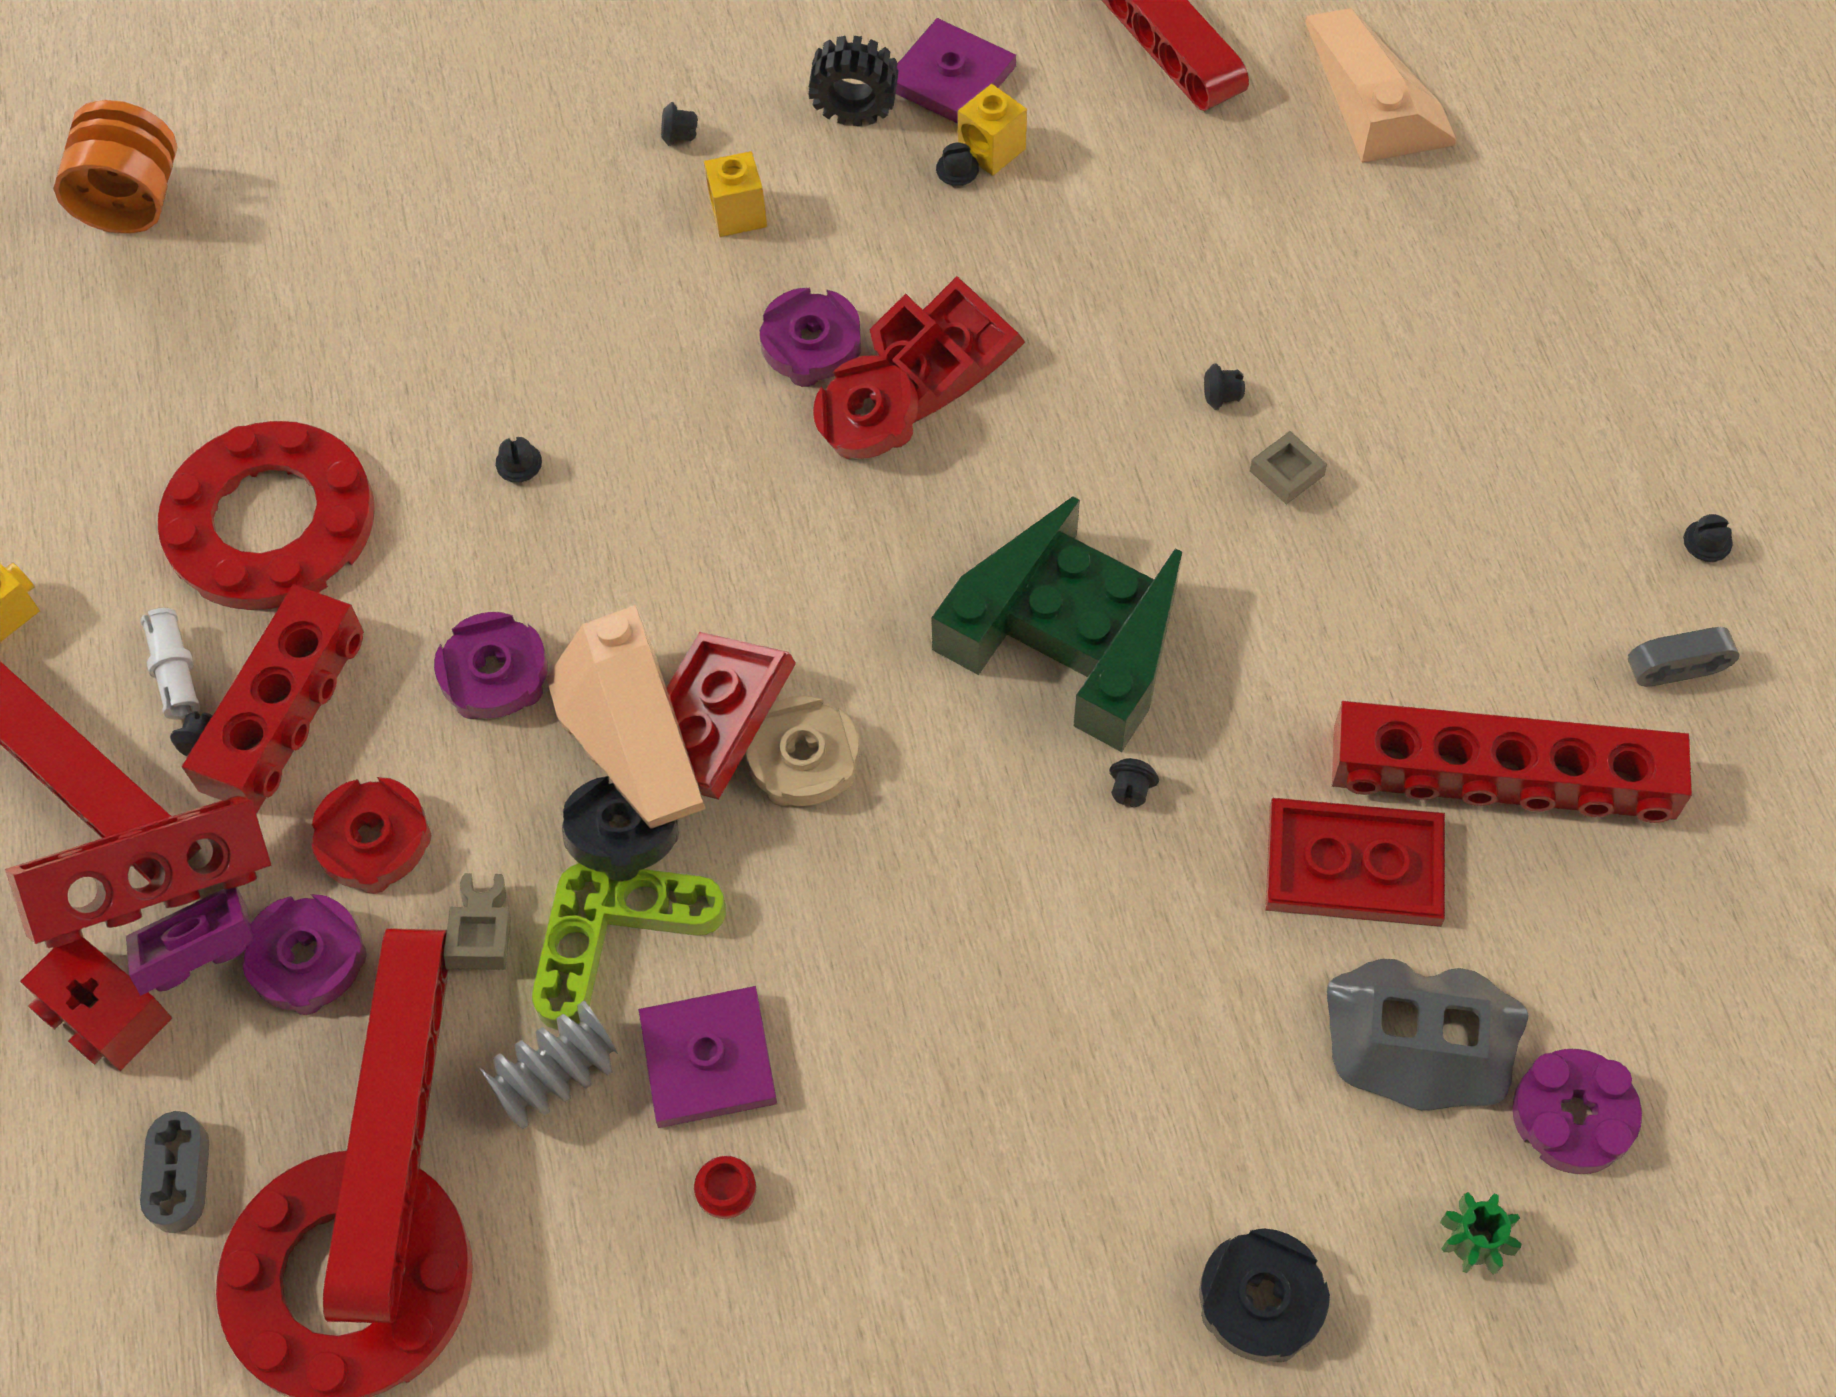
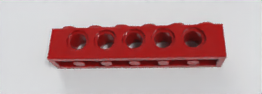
[1332,701,1692,823]

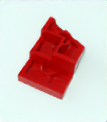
[869,276,1025,423]

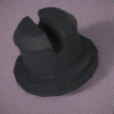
[661,102,698,146]
[936,142,979,186]
[1204,363,1245,410]
[495,437,542,482]
[1683,514,1733,562]
[170,711,213,757]
[1109,758,1159,807]

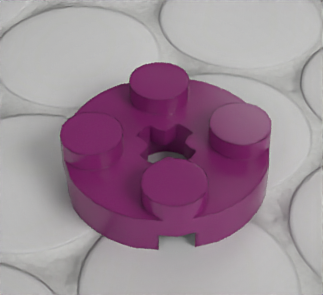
[760,288,861,387]
[434,612,548,719]
[242,894,367,1015]
[1512,1049,1642,1174]

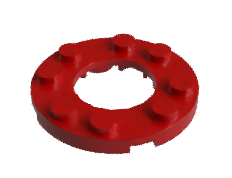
[158,421,375,610]
[216,1151,473,1397]

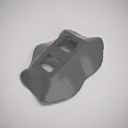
[1327,959,1529,1111]

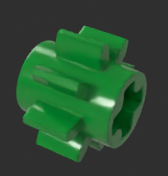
[1440,1192,1522,1275]

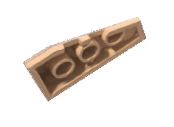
[1305,8,1456,163]
[546,605,706,829]

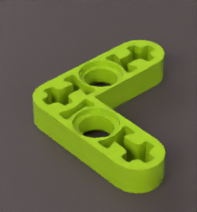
[532,863,726,1030]

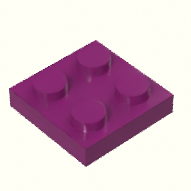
[126,887,254,996]

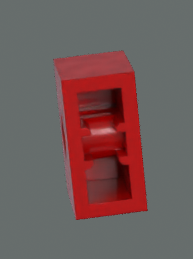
[20,937,172,1071]

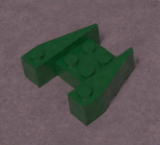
[931,496,1182,752]

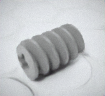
[479,1001,618,1129]

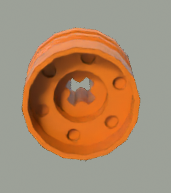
[53,100,178,233]

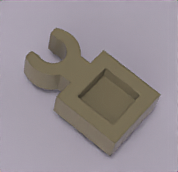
[444,873,511,970]

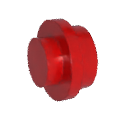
[694,1156,757,1219]

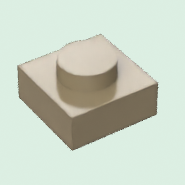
[1250,431,1327,505]

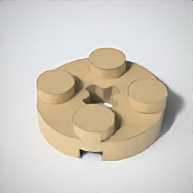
[746,695,860,806]

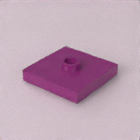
[896,18,1016,124]
[638,986,778,1128]

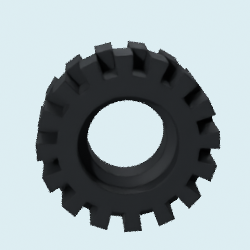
[808,36,899,126]

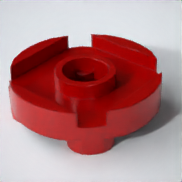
[813,355,918,459]
[311,777,432,894]

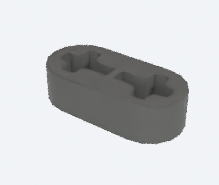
[1627,627,1740,687]
[140,1111,210,1233]

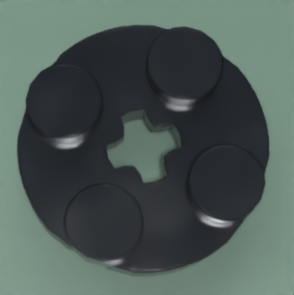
[562,776,679,881]
[1199,1228,1330,1362]

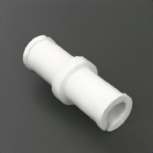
[140,608,200,720]

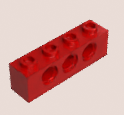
[181,584,364,814]
[5,795,272,948]

